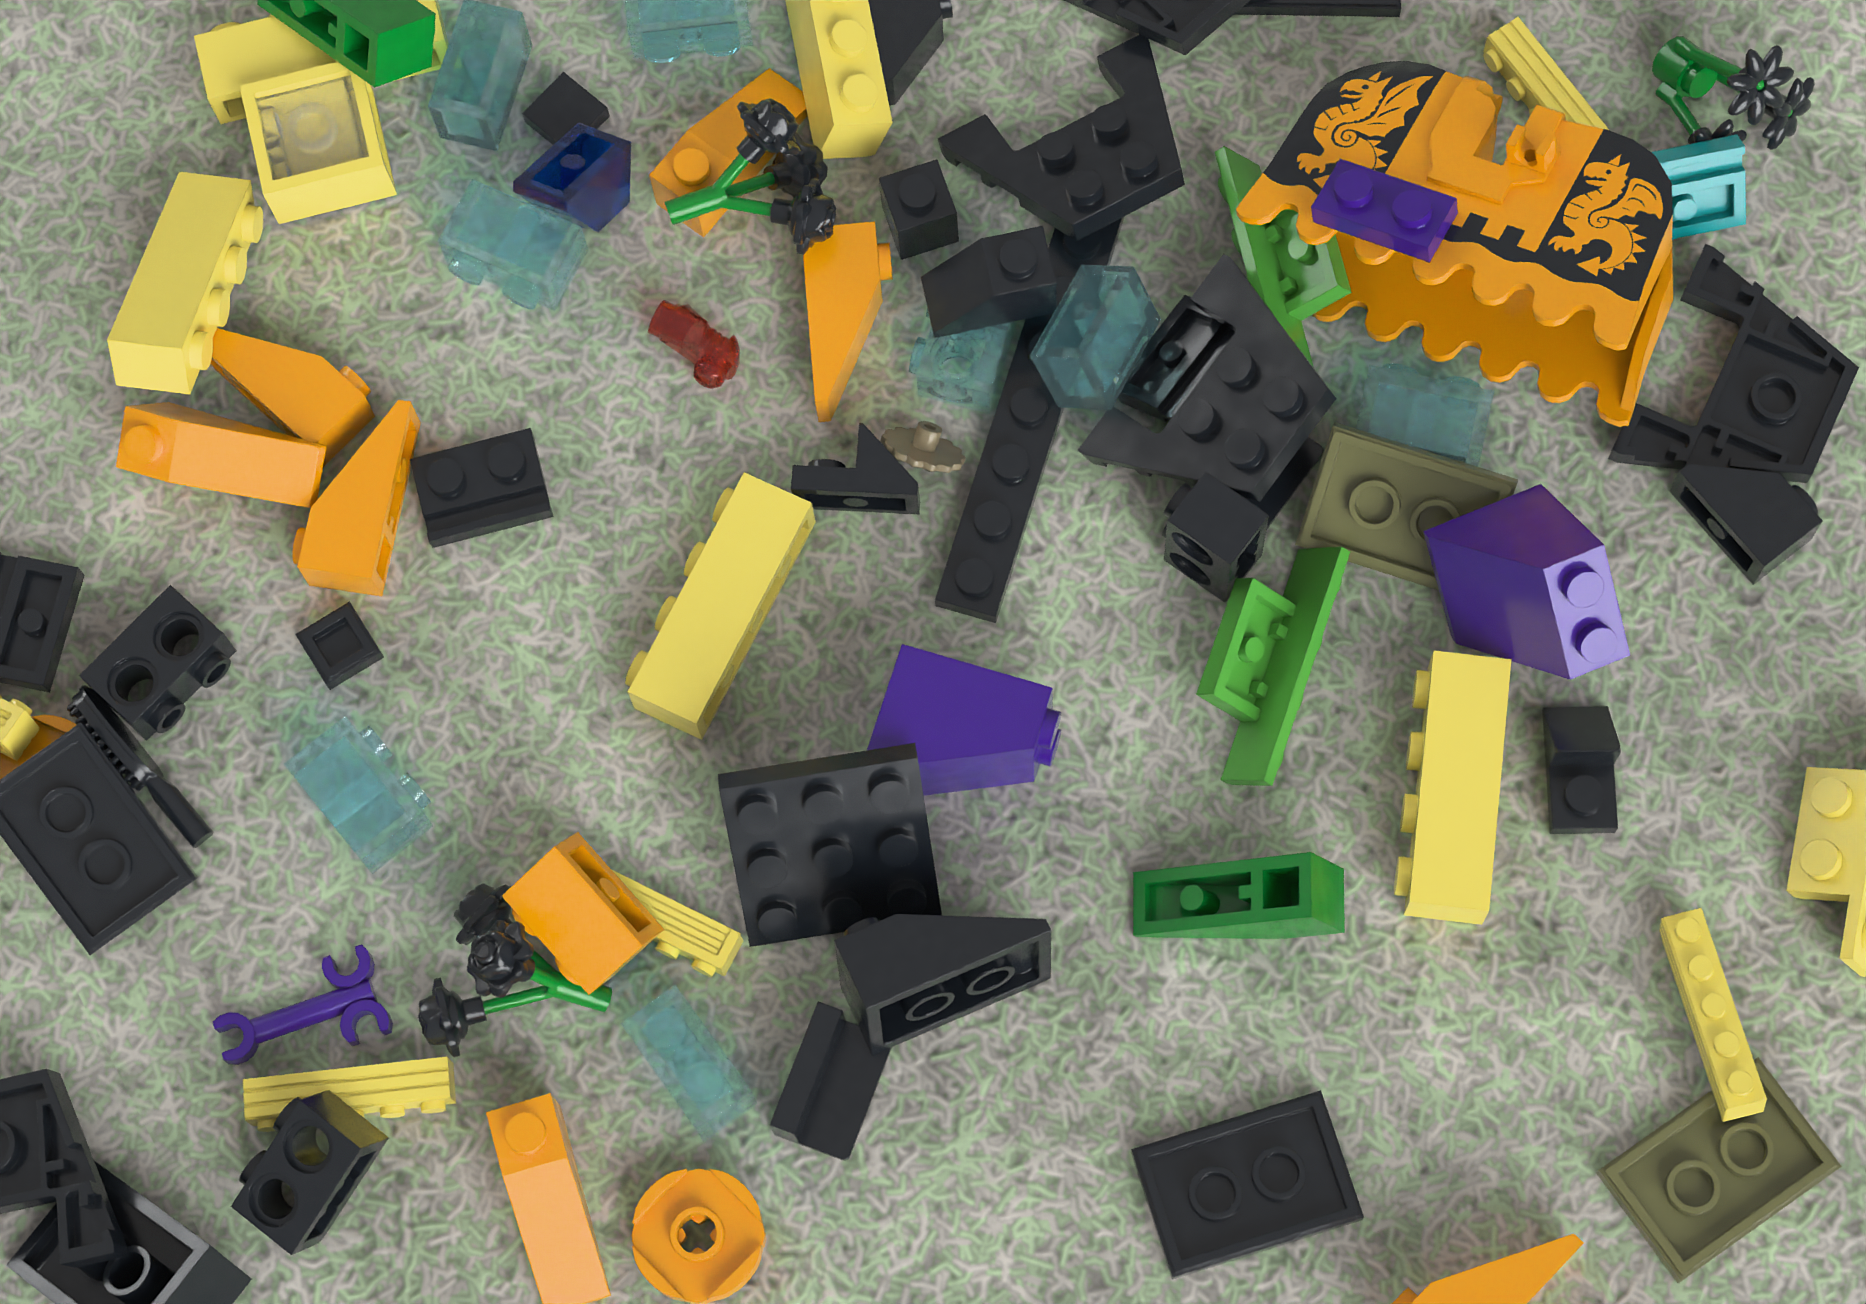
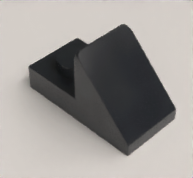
[791,423,920,515]
[1542,706,1621,834]

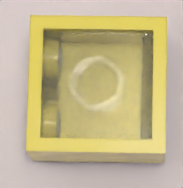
[239,61,397,224]

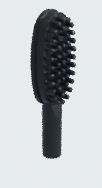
[67,685,214,848]

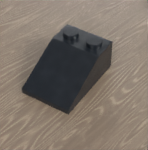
[834,914,1051,1055]
[6,1160,252,1304]

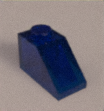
[513,123,631,232]

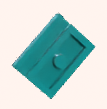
[1652,134,1746,239]

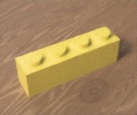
[194,0,454,124]
[785,0,893,159]
[107,172,263,394]
[625,472,816,740]
[1394,650,1512,925]

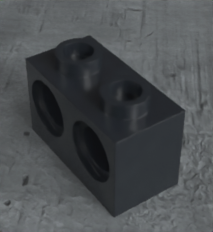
[1162,471,1269,603]
[79,585,237,741]
[231,1090,389,1255]

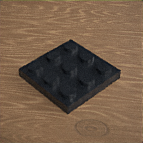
[718,743,942,947]

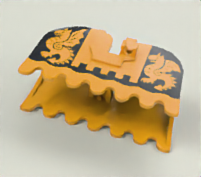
[1236,61,1673,427]

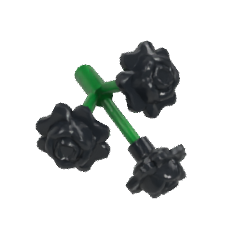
[665,98,836,255]
[418,883,612,1057]

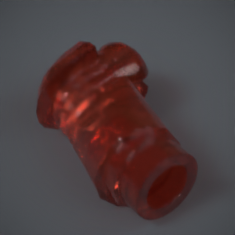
[648,300,740,389]

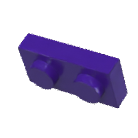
[1311,159,1458,263]

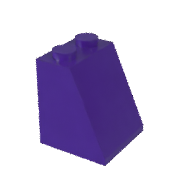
[1423,484,1630,680]
[867,644,1061,796]

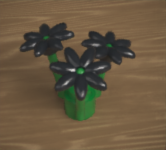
[1652,36,1815,150]

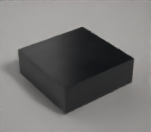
[522,72,610,158]
[295,601,384,690]

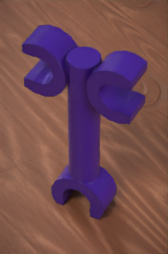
[213,944,393,1065]

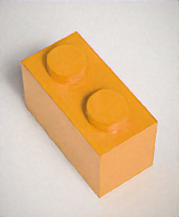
[502,832,664,995]

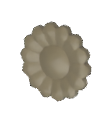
[880,421,966,473]

